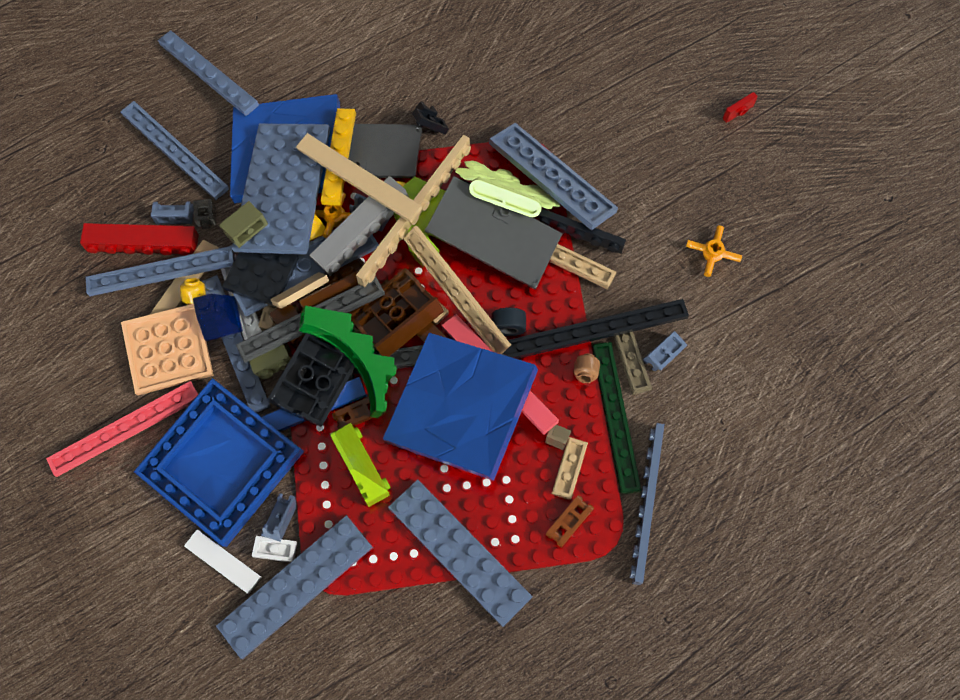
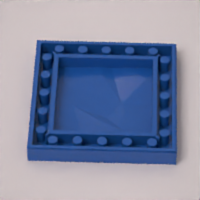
[230,94,340,204]
[383,333,538,481]
[134,378,304,547]

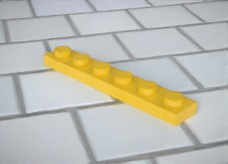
[321,108,356,205]

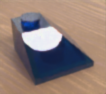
[193,294,243,341]

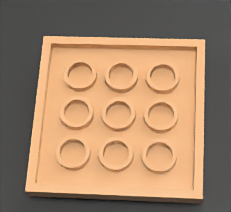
[121,303,214,396]

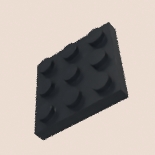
[222,252,299,307]

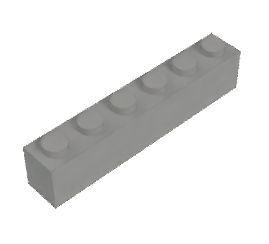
[309,176,409,276]

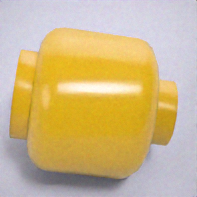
[180,278,206,306]

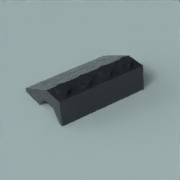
[266,333,355,427]

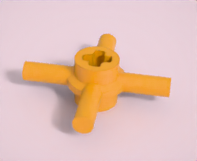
[315,192,351,238]
[686,225,742,277]

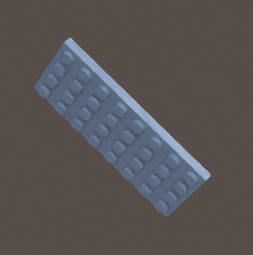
[232,123,330,254]

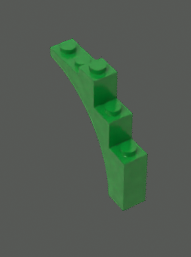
[299,306,397,418]

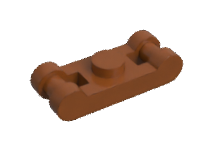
[545,495,594,548]

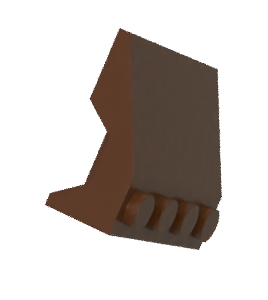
[349,268,444,357]

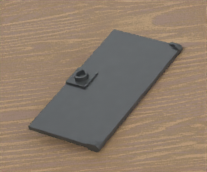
[348,124,422,178]
[424,176,562,289]

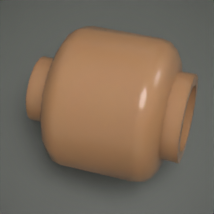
[574,353,600,383]

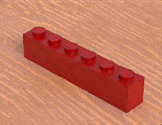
[80,223,199,256]

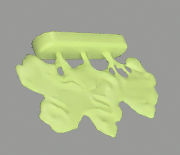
[455,160,560,217]

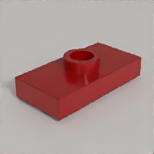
[723,92,758,123]

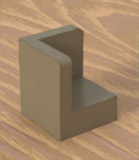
[545,424,571,450]

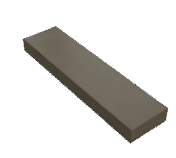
[614,332,652,395]

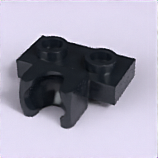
[412,101,449,135]

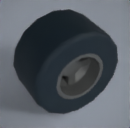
[492,308,526,336]

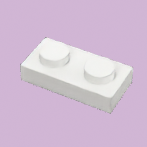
[252,536,297,563]

